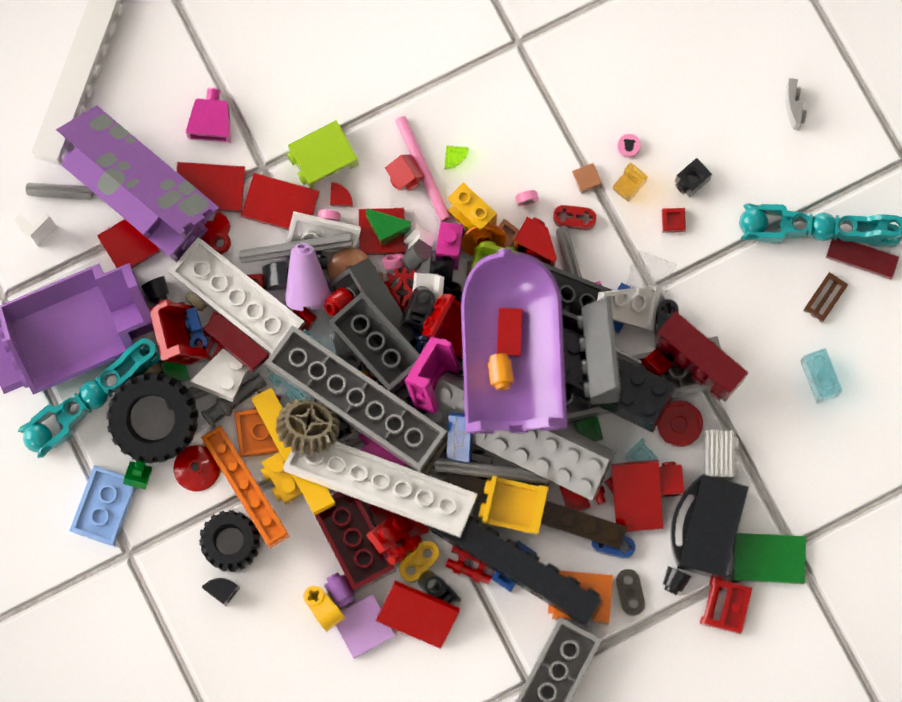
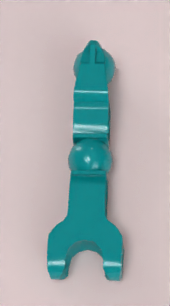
[739,203,902,247]
[18,338,162,459]

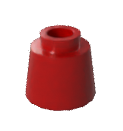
[324,288,354,316]

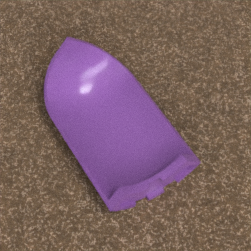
[461,248,567,434]

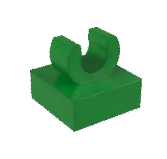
[123,459,152,490]

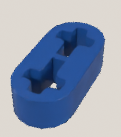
[591,536,636,559]

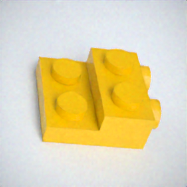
[260,452,303,505]

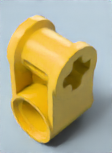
[303,586,345,633]

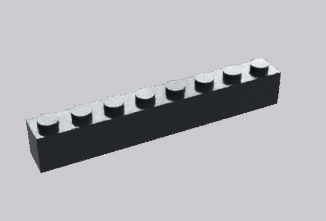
[426,515,603,628]

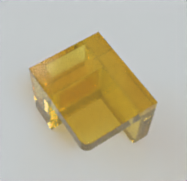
[612,162,648,202]

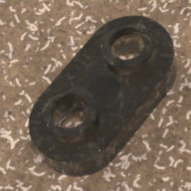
[616,569,645,616]

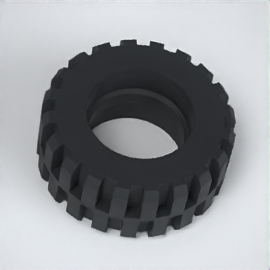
[106,373,199,464]

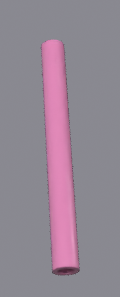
[395,116,451,222]

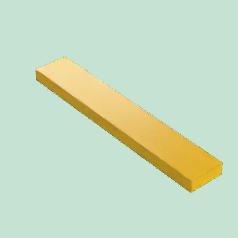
[251,388,335,516]

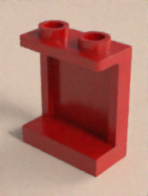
[421,294,463,360]
[149,299,207,366]

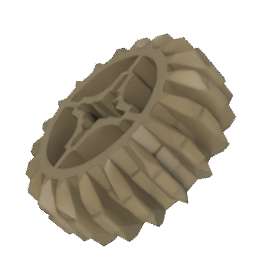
[276,397,340,456]

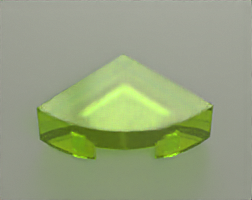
[444,145,469,169]

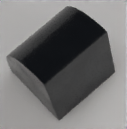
[262,261,289,291]
[201,578,240,607]

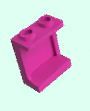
[405,337,461,414]

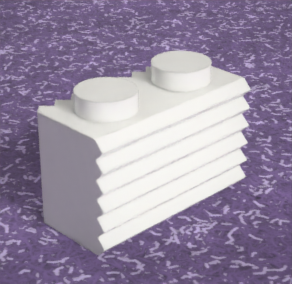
[704,430,739,480]

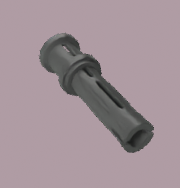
[200,373,267,428]

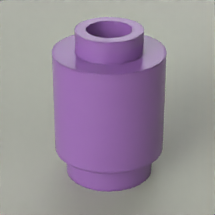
[324,573,356,610]

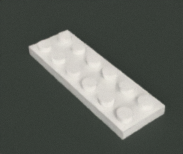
[169,237,305,355]

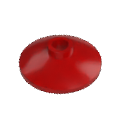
[173,445,220,492]

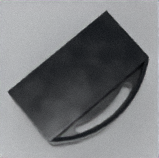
[670,474,749,580]

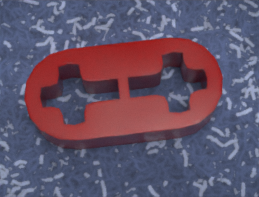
[553,205,597,230]

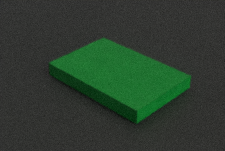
[733,533,806,584]

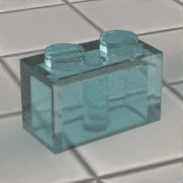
[800,348,842,404]

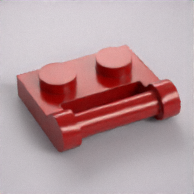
[699,578,753,635]

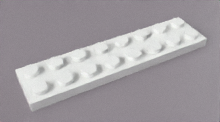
[283,441,477,537]

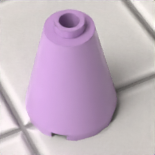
[285,243,331,311]

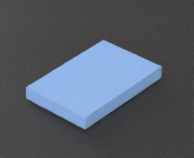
[69,465,136,547]

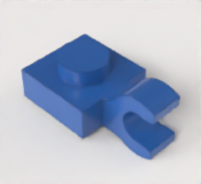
[184,307,209,348]

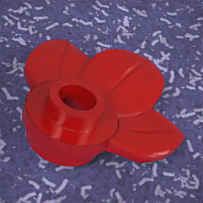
[201,212,231,255]

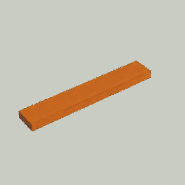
[201,425,290,549]

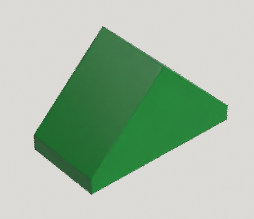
[366,208,412,246]

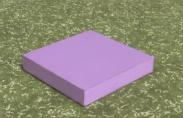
[336,594,395,659]

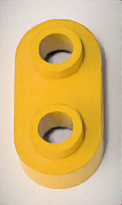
[399,541,439,582]

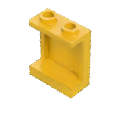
[448,182,497,230]
[479,475,548,535]

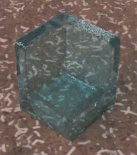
[624,438,658,462]

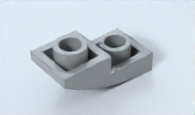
[785,78,807,130]

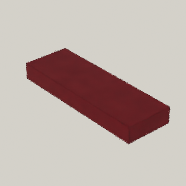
[825,237,899,280]
[202,313,269,373]

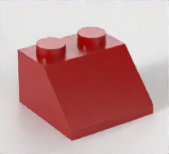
[513,217,557,267]

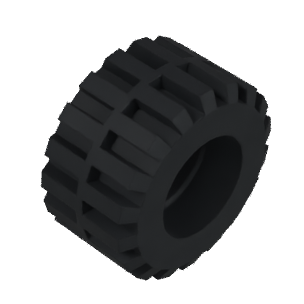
[199,510,261,572]

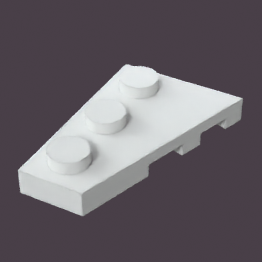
[285,212,361,253]
[597,286,662,331]
[190,335,258,402]

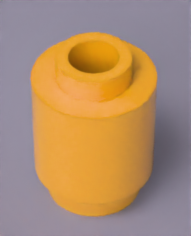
[488,354,514,390]

